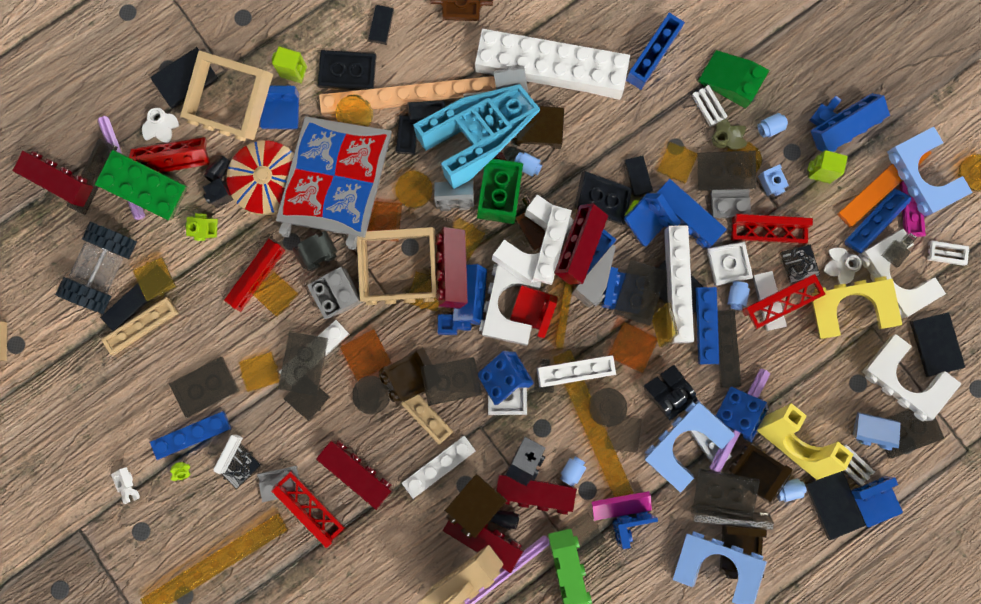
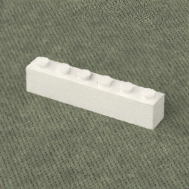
[664,226,694,344]

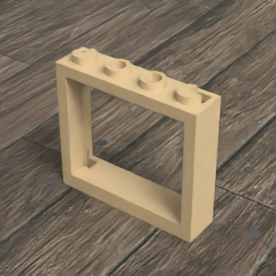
[180,51,273,141]
[357,227,438,305]

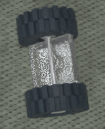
[55,222,137,314]

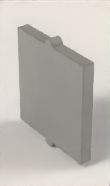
[493,66,528,93]

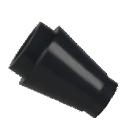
[204,156,230,182]
[490,510,520,531]

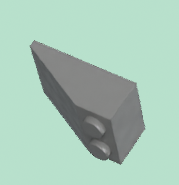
[572,244,616,308]

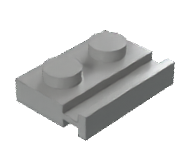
[710,189,751,218]
[257,466,302,502]

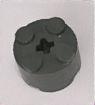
[292,231,338,271]

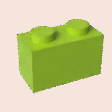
[272,46,307,83]
[807,150,848,184]

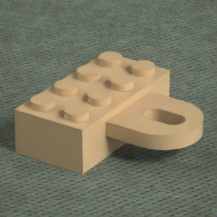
[417,545,503,604]

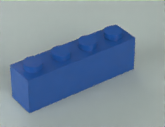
[626,12,685,90]
[811,93,890,152]
[657,179,727,249]

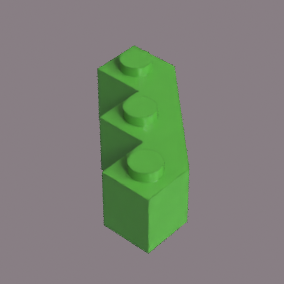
[548,529,592,604]

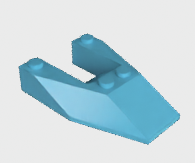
[413,84,540,189]

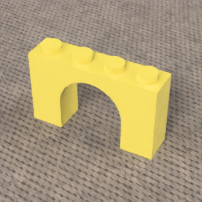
[810,276,902,339]
[756,403,854,480]

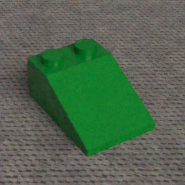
[698,50,770,109]
[477,159,523,224]

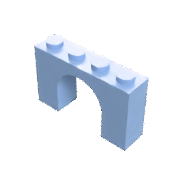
[887,127,973,217]
[645,401,735,493]
[673,531,767,604]

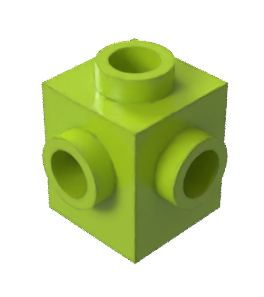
[185,213,218,241]

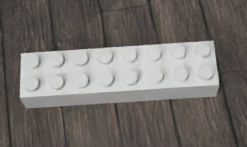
[475,29,630,97]

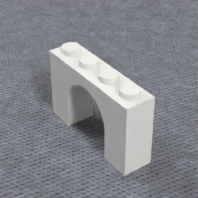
[492,195,574,286]
[858,229,946,319]
[479,264,541,346]
[862,334,961,421]

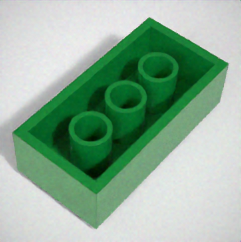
[95,150,188,221]

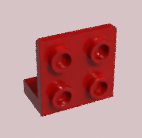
[510,285,558,339]

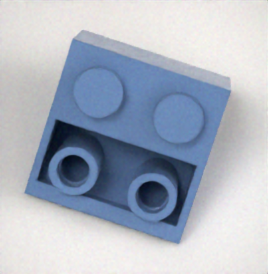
[852,412,900,450]

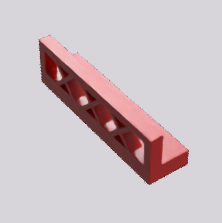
[129,137,210,173]
[731,214,813,244]
[224,239,286,312]
[742,274,826,329]
[271,471,345,549]

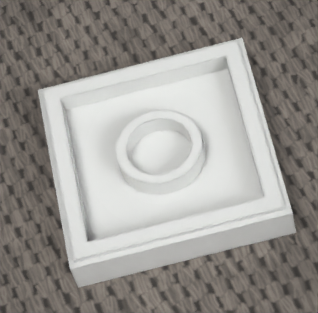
[707,242,753,286]
[488,388,527,415]

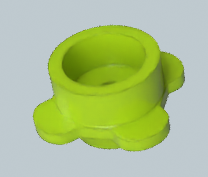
[170,462,191,481]

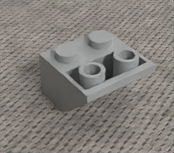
[434,180,474,211]
[307,267,363,319]

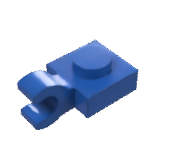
[809,96,841,126]
[438,314,471,335]

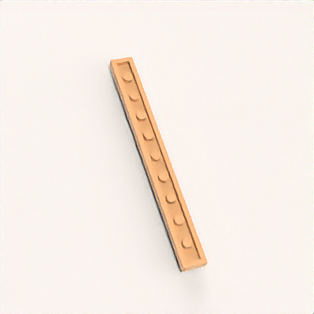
[319,76,496,115]

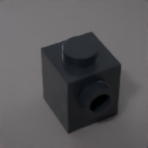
[203,178,234,208]

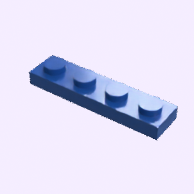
[845,188,911,254]
[696,287,719,365]
[150,411,231,460]

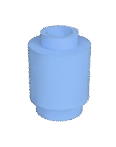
[758,113,788,138]
[514,152,543,177]
[727,281,750,310]
[560,456,587,487]
[777,478,806,502]

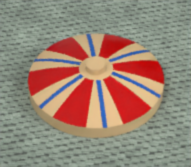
[227,140,294,216]

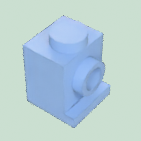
[758,165,789,196]

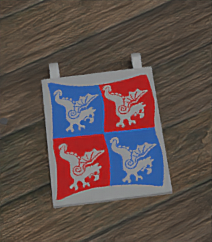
[276,116,392,250]

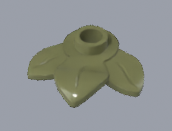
[712,119,747,150]

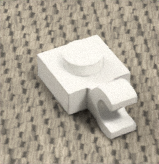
[111,467,140,504]

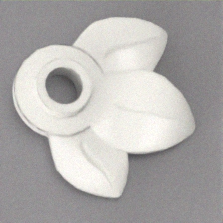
[142,108,179,143]
[824,248,862,284]

